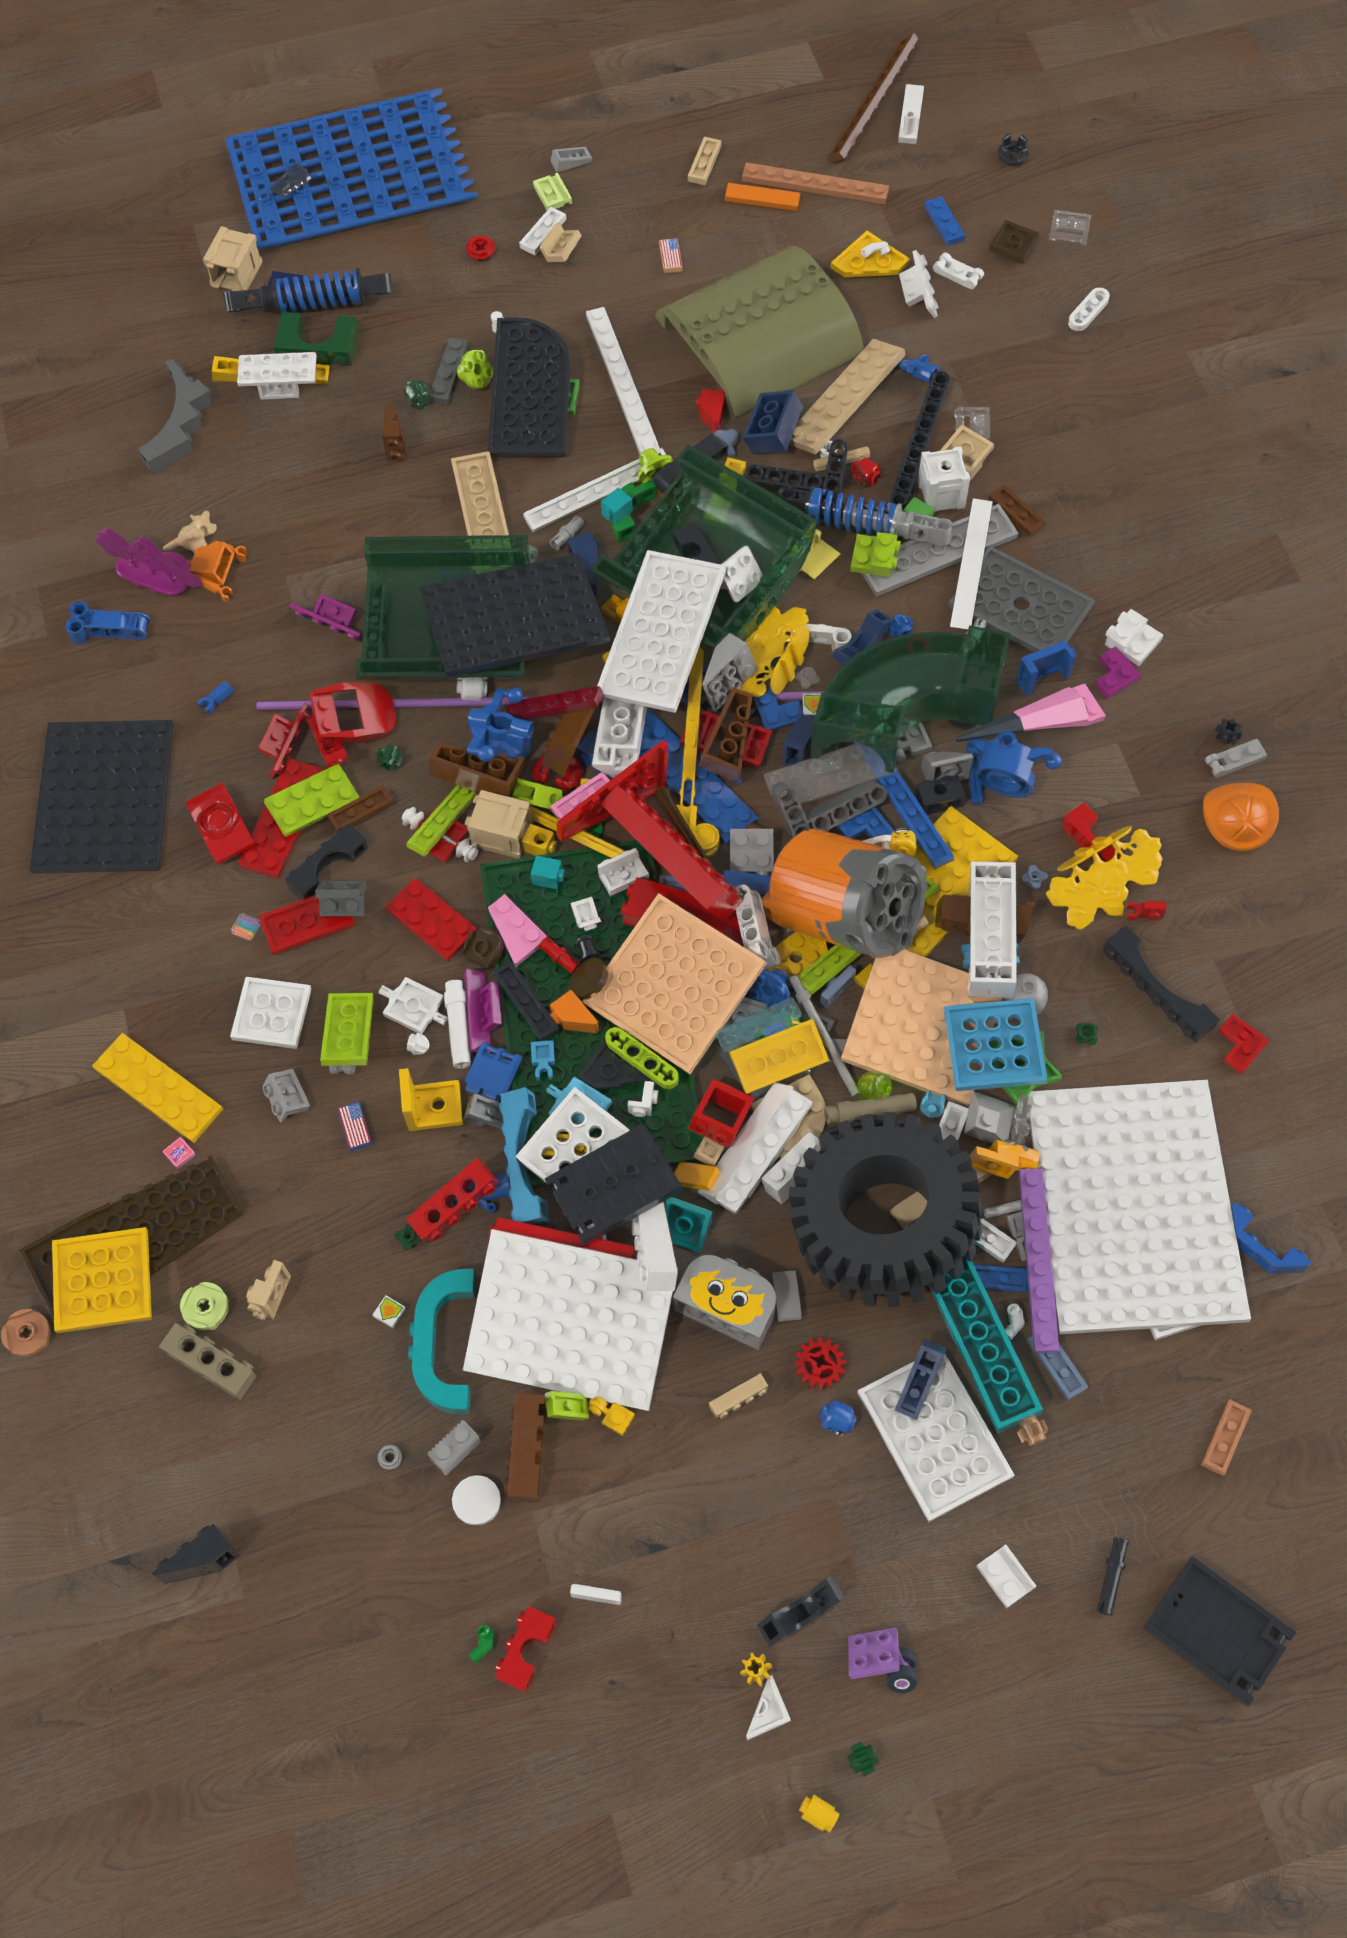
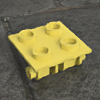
[786,529,841,580]

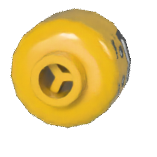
[889,828,917,857]

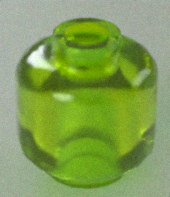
[858,1071,892,1100]

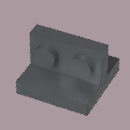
[316,881,366,916]

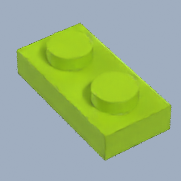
[545,1391,589,1421]

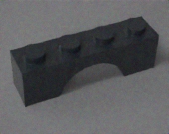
[285,824,368,900]

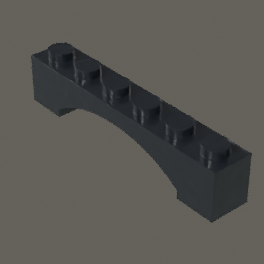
[1103,925,1219,1043]

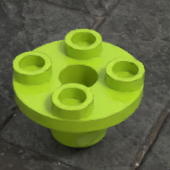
[457,350,493,390]
[637,448,674,483]

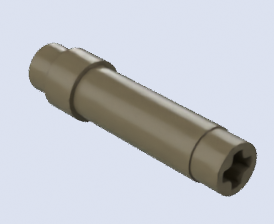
[824,1093,917,1125]

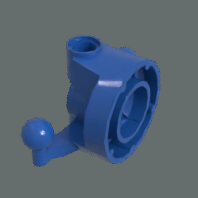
[467,687,534,762]
[966,731,1062,798]

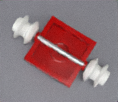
[402,807,478,864]

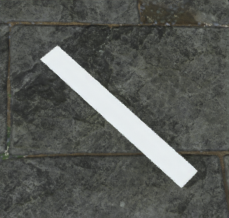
[950,498,993,630]

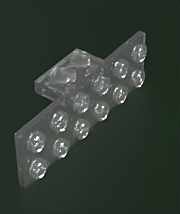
[764,736,897,810]

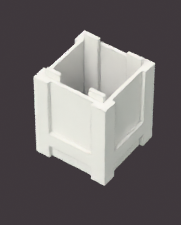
[918,446,970,512]

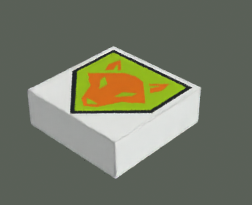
[802,694,824,716]
[373,1295,406,1329]

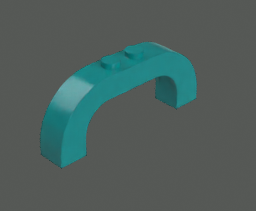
[408,1269,476,1415]

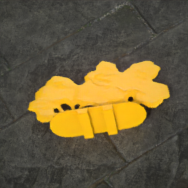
[737,605,810,697]
[1046,826,1163,930]

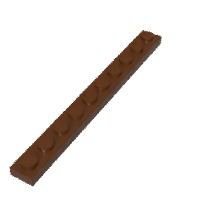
[827,33,918,164]

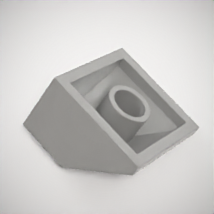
[921,751,973,781]
[964,1091,1015,1144]

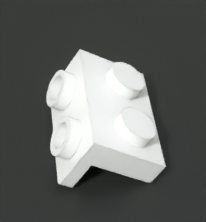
[597,848,649,896]

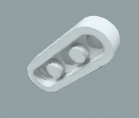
[1068,288,1110,331]

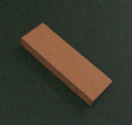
[1201,1399,1252,1476]

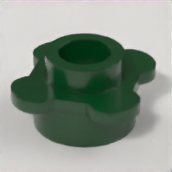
[1075,1023,1098,1045]
[394,1223,422,1251]

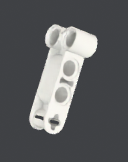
[736,885,780,970]

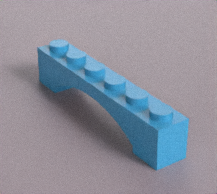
[499,1087,550,1226]

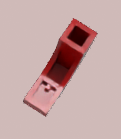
[306,714,348,768]

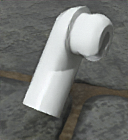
[861,241,890,258]
[1005,1304,1025,1341]

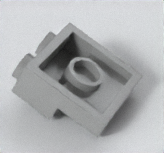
[730,829,774,876]

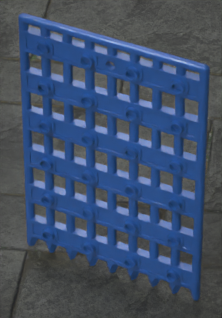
[226,88,478,250]

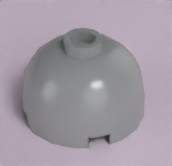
[1004,973,1048,1016]

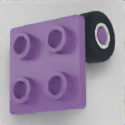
[848,1628,917,1693]

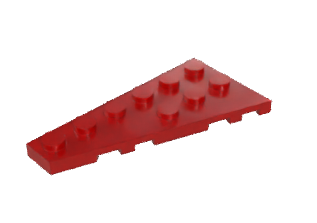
[557,740,669,842]

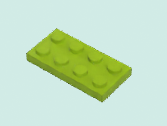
[264,764,359,837]
[320,993,374,1066]

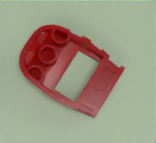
[309,682,396,744]

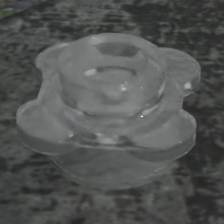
[795,667,820,689]

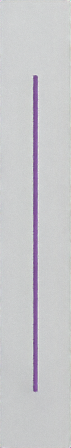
[257,690,918,710]

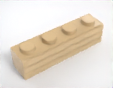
[709,1373,768,1419]

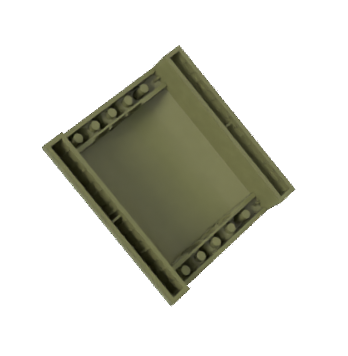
[655,246,864,420]

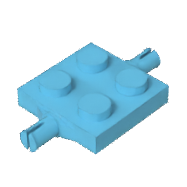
[546,1077,612,1135]

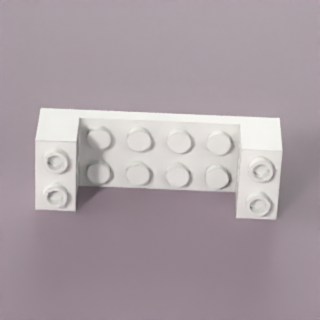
[968,861,1016,998]

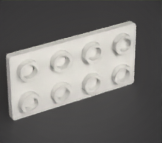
[237,352,316,399]

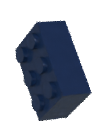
[743,390,803,454]

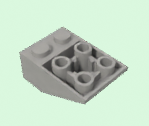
[702,633,758,712]

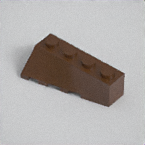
[935,895,1035,944]

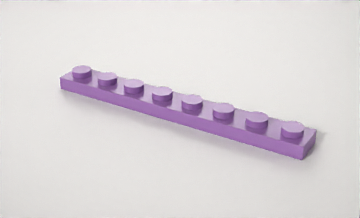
[1018,1169,1059,1353]

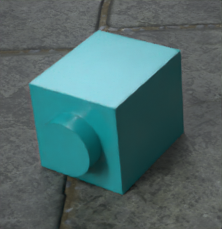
[601,487,633,525]
[530,856,565,889]

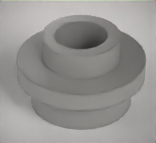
[378,1445,402,1470]

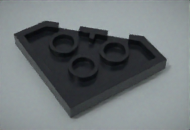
[577,1025,672,1091]

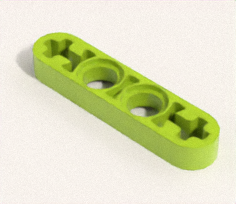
[605,1027,679,1089]

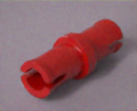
[539,936,581,975]

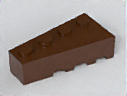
[699,687,753,783]
[429,744,525,797]
[504,1393,547,1503]

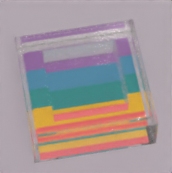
[231,912,261,941]

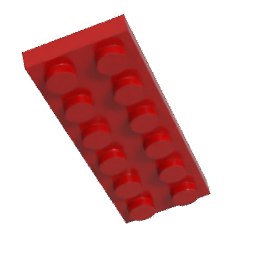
[238,758,326,879]

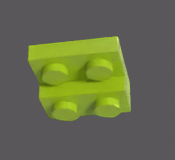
[850,532,901,577]

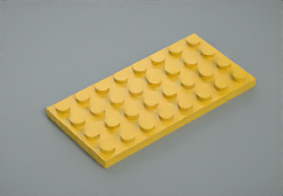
[907,806,1018,957]

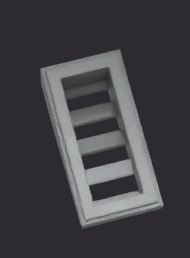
[551,147,592,172]

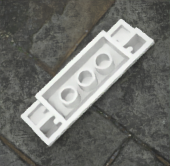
[592,697,647,778]
[698,1083,812,1214]

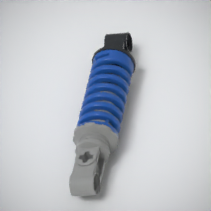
[777,486,953,546]

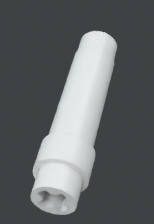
[444,980,471,1069]

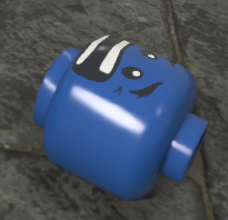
[819,1400,856,1436]

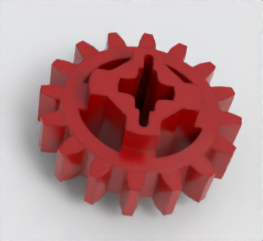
[794,1337,847,1391]

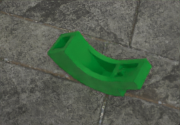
[610,481,657,544]

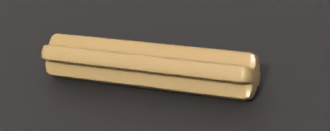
[813,446,870,471]

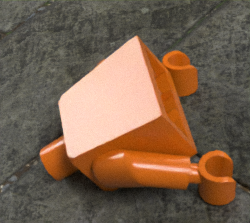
[187,541,247,602]

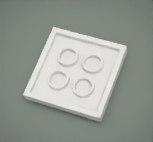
[230,977,311,1049]

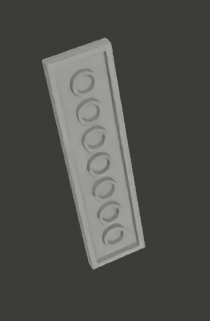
[861,504,1019,597]

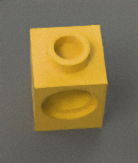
[522,824,557,856]

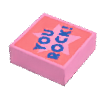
[163,1137,196,1169]

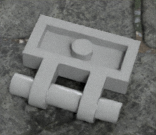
[884,712,932,761]

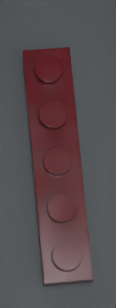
[506,686,603,720]

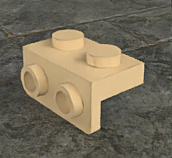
[540,222,581,262]

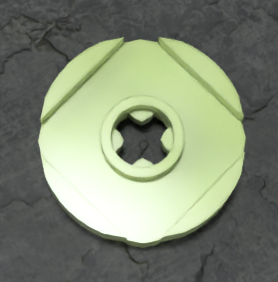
[180,1282,229,1330]

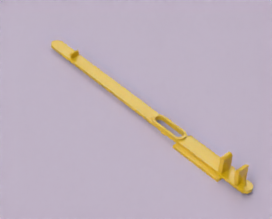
[674,647,704,836]

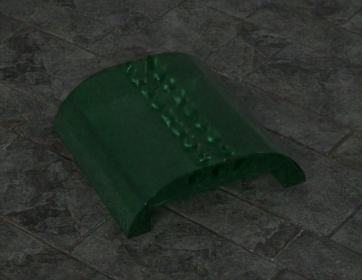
[590,444,817,650]
[356,535,530,680]

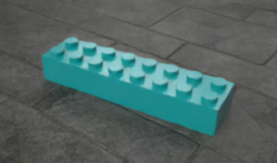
[927,1258,1043,1434]

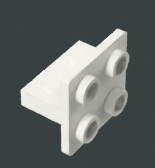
[720,546,764,602]

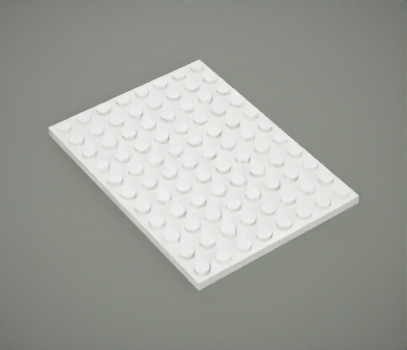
[1026,1080,1251,1334]

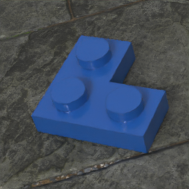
[752,687,803,731]
[836,806,894,839]

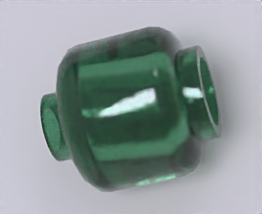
[403,379,432,410]

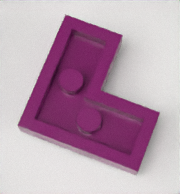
[1095,646,1141,699]

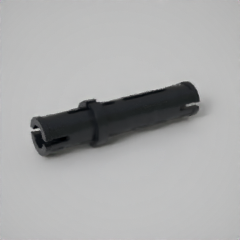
[1096,1537,1129,1616]

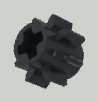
[1215,719,1242,745]

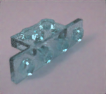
[715,997,802,1053]

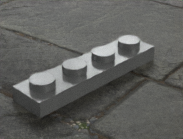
[429,338,469,405]

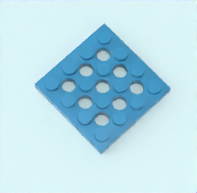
[944,998,1047,1091]

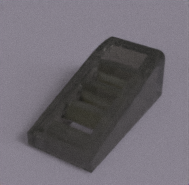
[270,163,312,197]

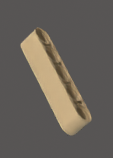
[890,1168,992,1230]

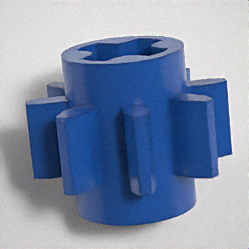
[888,614,914,640]

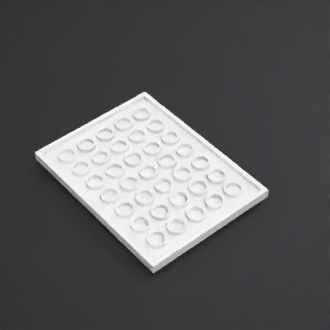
[463,1229,678,1411]

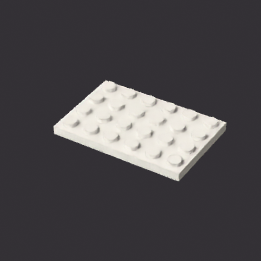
[857,1354,1015,1522]

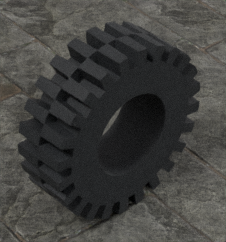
[789,1112,983,1307]

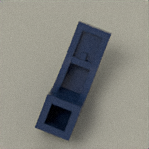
[832,609,893,669]

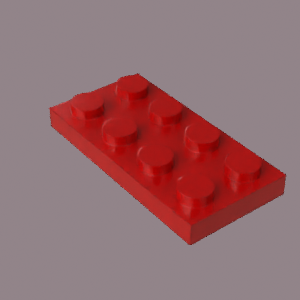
[385,878,478,962]
[259,895,356,955]

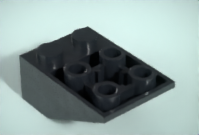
[152,1524,240,1584]

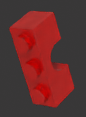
[1062,802,1127,863]
[495,1606,557,1694]

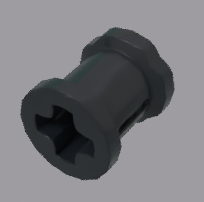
[575,935,600,962]

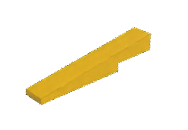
[212,356,330,384]

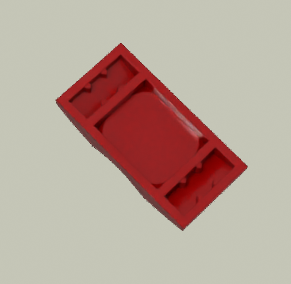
[680,710,772,767]
[186,782,256,865]

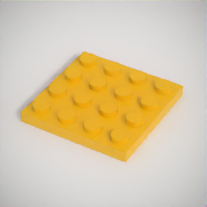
[52,1227,152,1333]

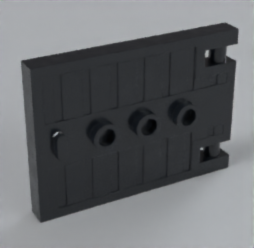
[544,1123,683,1247]
[1142,1556,1296,1707]

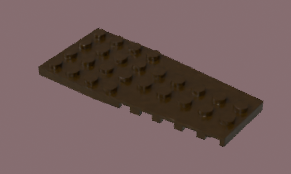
[19,1156,243,1319]

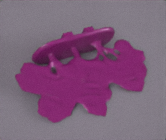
[95,528,202,596]

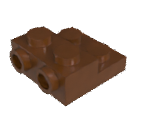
[382,404,407,462]

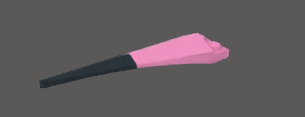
[955,684,1106,742]

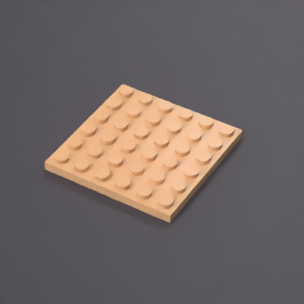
[583,893,767,1074]
[840,949,1002,1107]

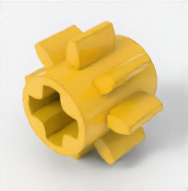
[740,1653,772,1687]

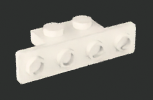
[899,250,938,318]

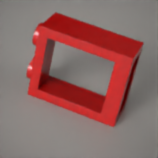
[688,1079,754,1148]

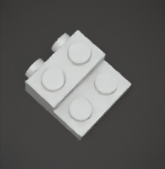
[1105,609,1163,666]

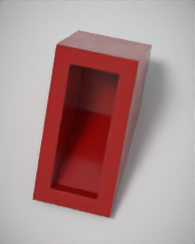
[696,389,725,433]

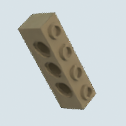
[159,1323,257,1401]

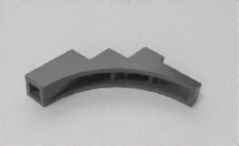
[139,359,212,474]

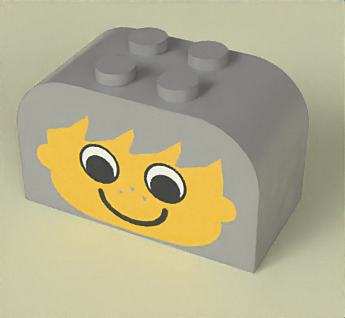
[673,1255,776,1350]

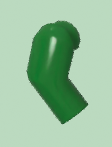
[468,1625,495,1664]

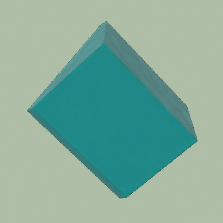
[665,1197,712,1253]

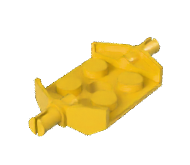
[766,932,828,987]

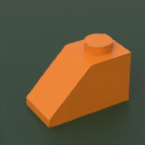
[550,990,599,1033]

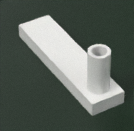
[898,84,924,144]

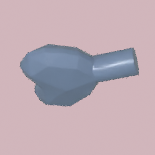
[715,429,739,458]

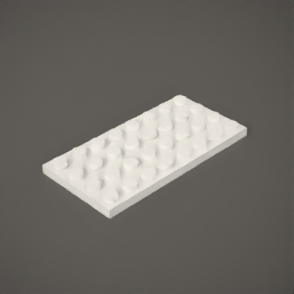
[597,550,726,713]

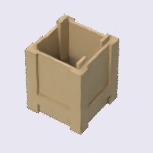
[203,226,263,291]
[465,790,533,858]

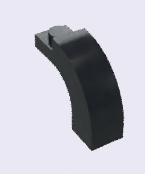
[757,1576,845,1647]

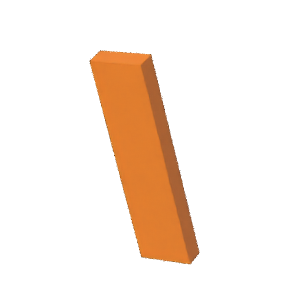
[725,183,800,211]

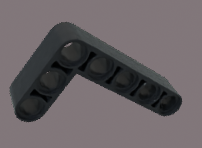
[745,439,848,500]

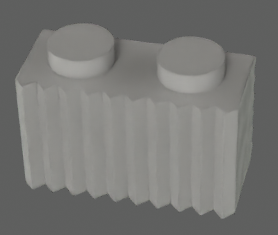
[428,1420,481,1476]

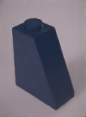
[782,713,821,771]

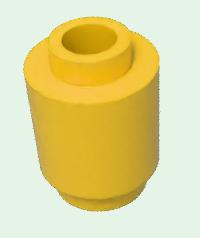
[799,1794,840,1833]

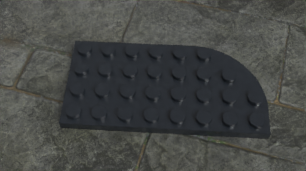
[488,317,571,457]

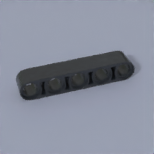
[652,434,728,496]

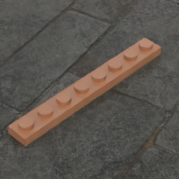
[742,163,889,204]

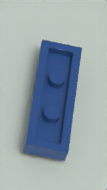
[924,196,965,246]

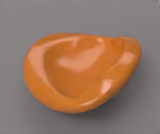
[1203,783,1279,851]

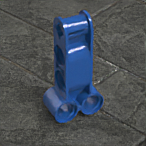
[66,601,150,644]

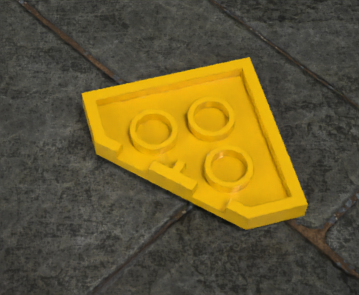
[830,231,910,277]

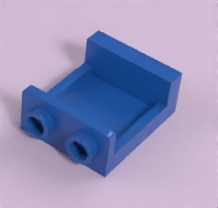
[1016,640,1076,696]

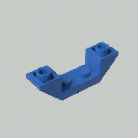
[1231,1202,1312,1274]

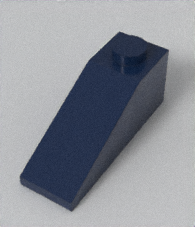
[567,531,600,596]
[895,1339,947,1420]

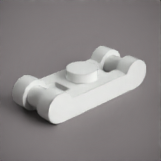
[933,252,984,289]

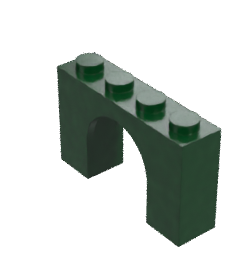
[273,312,359,366]

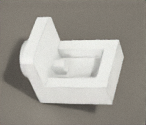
[570,897,601,931]
[628,1081,658,1117]

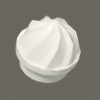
[407,1033,429,1055]

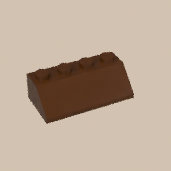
[541,707,596,775]

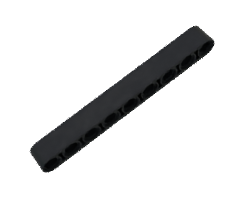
[890,371,950,511]

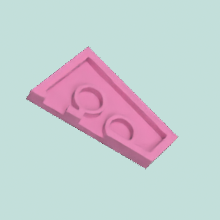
[488,894,547,967]

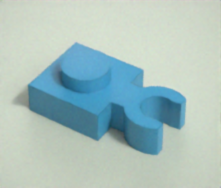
[531,1040,555,1081]

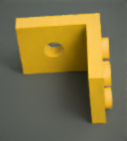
[399,1068,463,1131]

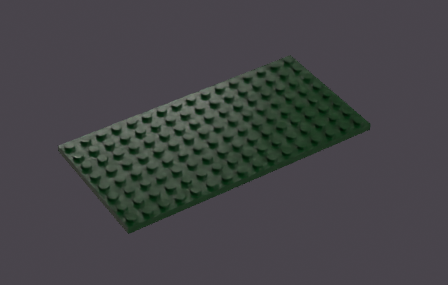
[480,840,704,1188]

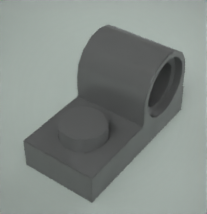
[463,1093,504,1130]

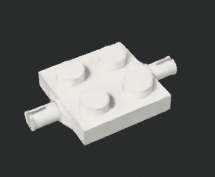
[379,977,448,1034]

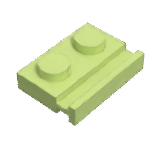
[533,173,572,210]

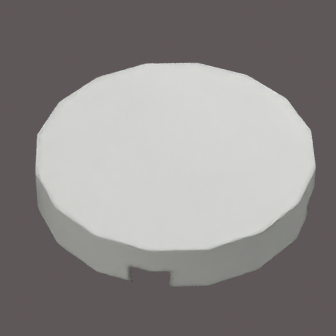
[452,1475,501,1526]

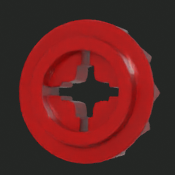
[466,236,495,261]

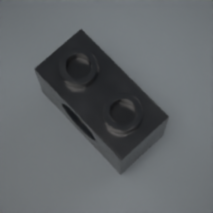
[916,775,966,815]

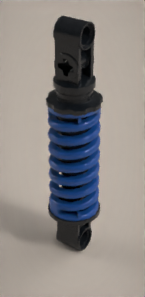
[223,268,393,315]

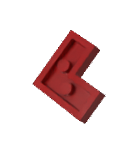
[1218,1013,1269,1075]

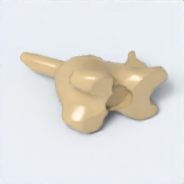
[163,511,216,553]

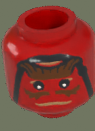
[851,457,882,487]

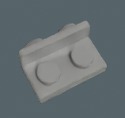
[263,1069,310,1123]

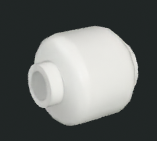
[457,674,487,701]

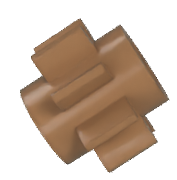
[1017,1416,1049,1447]

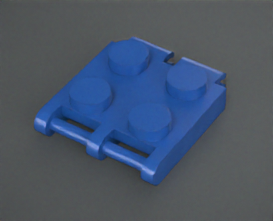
[465,1042,522,1102]

